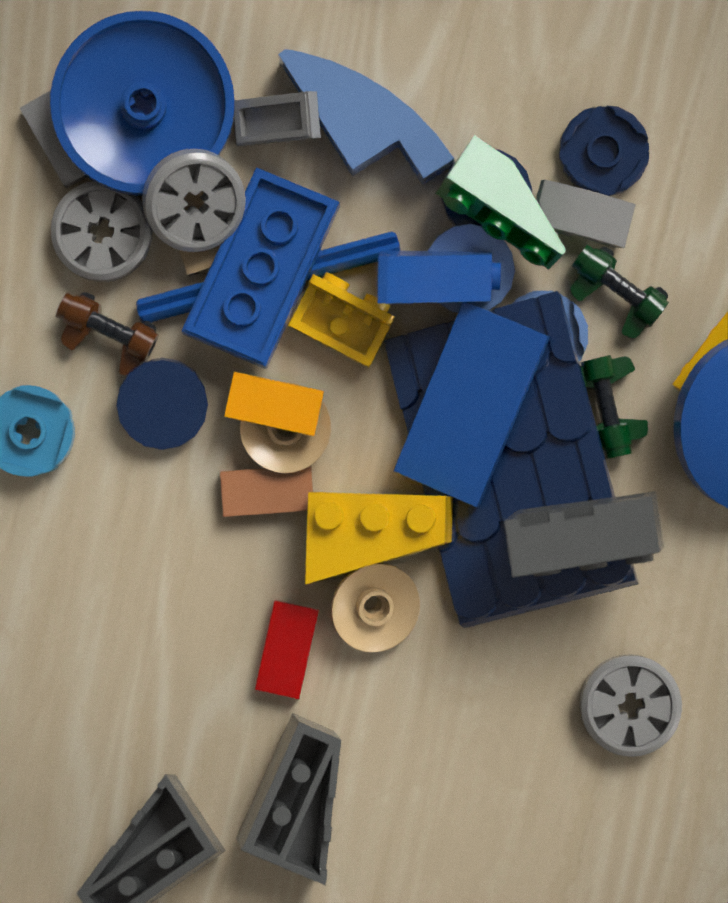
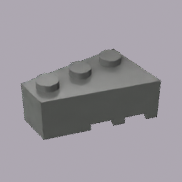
[504,491,664,577]
[236,713,341,886]
[76,774,226,903]

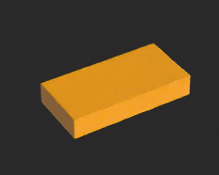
[224,372,324,437]

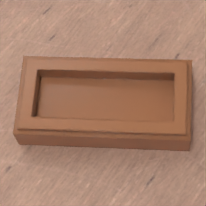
[220,466,313,517]

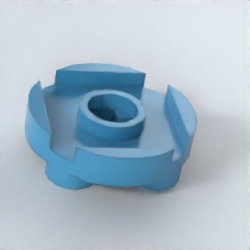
[0,385,75,477]

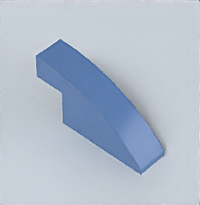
[278,49,455,185]

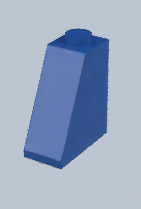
[378,250,501,304]

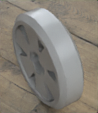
[142,149,246,252]
[51,181,153,282]
[580,655,682,757]

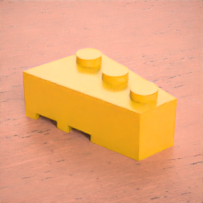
[305,492,453,584]

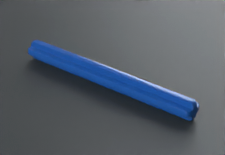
[136,231,401,323]

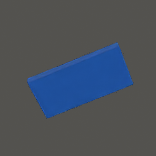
[182,167,340,370]
[393,302,550,507]

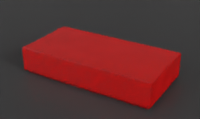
[255,600,319,699]

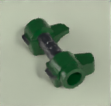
[570,244,669,339]
[580,355,648,460]

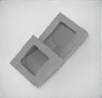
[536,180,635,248]

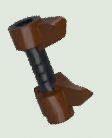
[56,292,159,376]

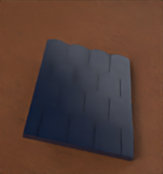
[384,291,639,628]

